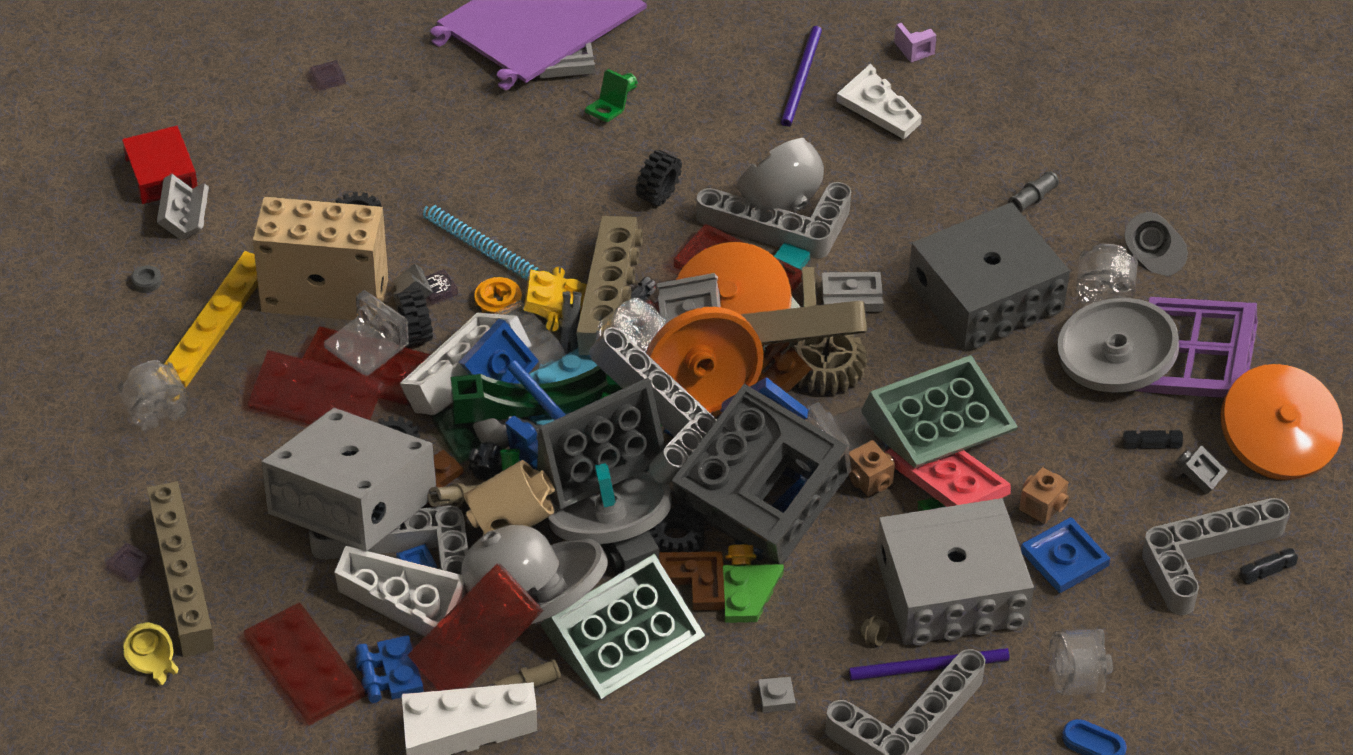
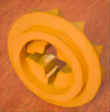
[474,277,522,315]

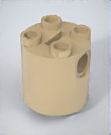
[464,460,555,535]

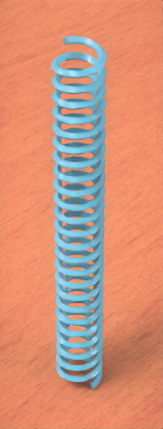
[423,205,539,281]

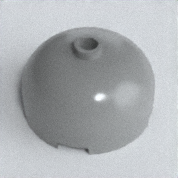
[737,138,824,212]
[461,525,559,611]

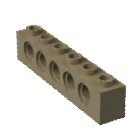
[577,216,643,355]
[147,481,215,657]

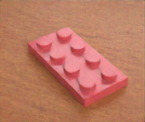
[885,449,1011,507]

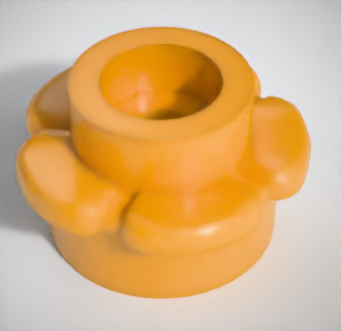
[725,544,757,565]

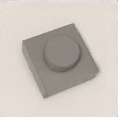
[758,677,795,713]

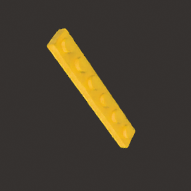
[158,251,258,388]

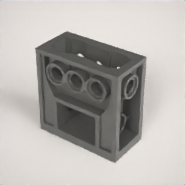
[672,384,851,564]

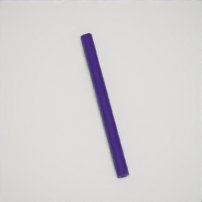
[781,26,822,127]
[848,648,1010,681]

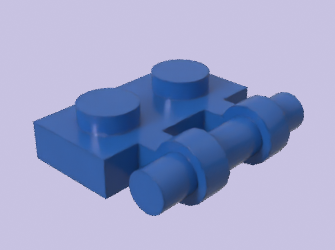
[505,416,538,470]
[355,635,424,703]

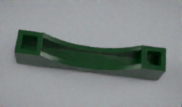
[450,365,623,424]

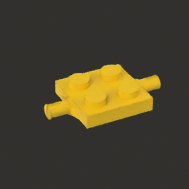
[524,267,587,331]

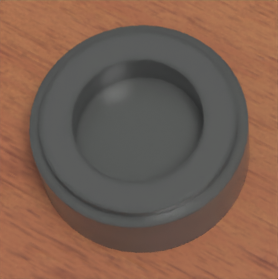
[131,265,162,293]

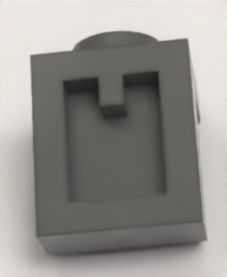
[393,264,433,299]
[1171,445,1228,494]

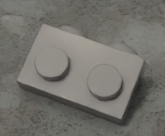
[157,174,209,239]

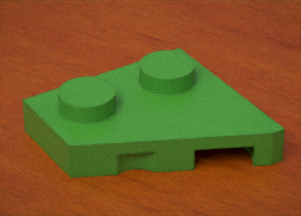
[723,564,784,623]

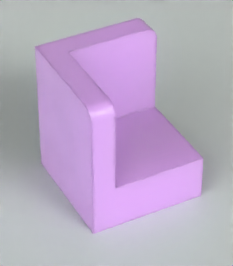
[894,23,937,62]

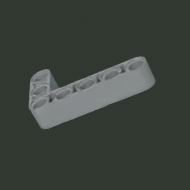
[696,182,851,258]
[589,327,717,484]
[1142,498,1290,615]
[309,506,468,575]
[825,649,985,755]

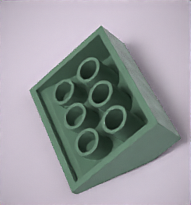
[861,355,1018,468]
[540,554,705,700]

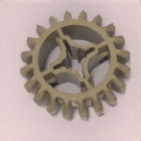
[788,335,867,396]

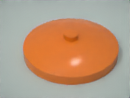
[676,242,792,347]
[646,307,763,417]
[1221,364,1343,480]

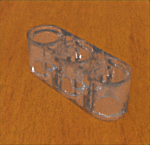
[493,300,565,371]

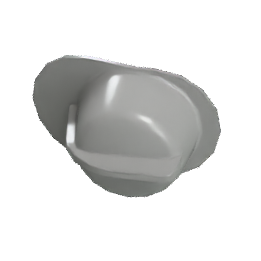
[1124,212,1188,276]

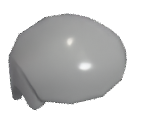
[473,416,519,449]

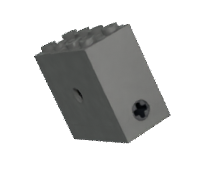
[908,202,1070,351]

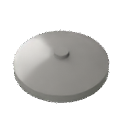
[1058,298,1179,393]
[547,469,672,544]
[490,538,608,627]

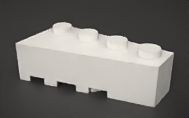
[400,313,532,415]
[335,546,469,648]
[402,682,537,755]

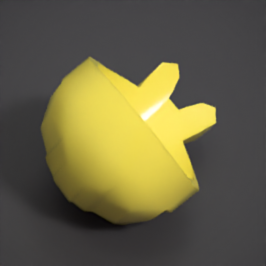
[123,622,179,685]

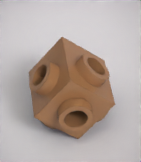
[849,440,895,497]
[1019,467,1069,524]

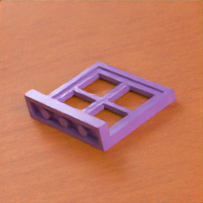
[1134,297,1258,398]

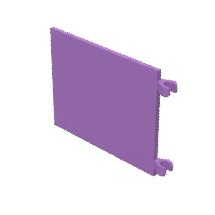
[430,0,647,90]

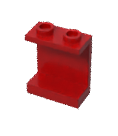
[122,125,198,204]

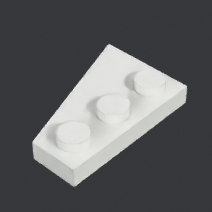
[837,64,921,139]

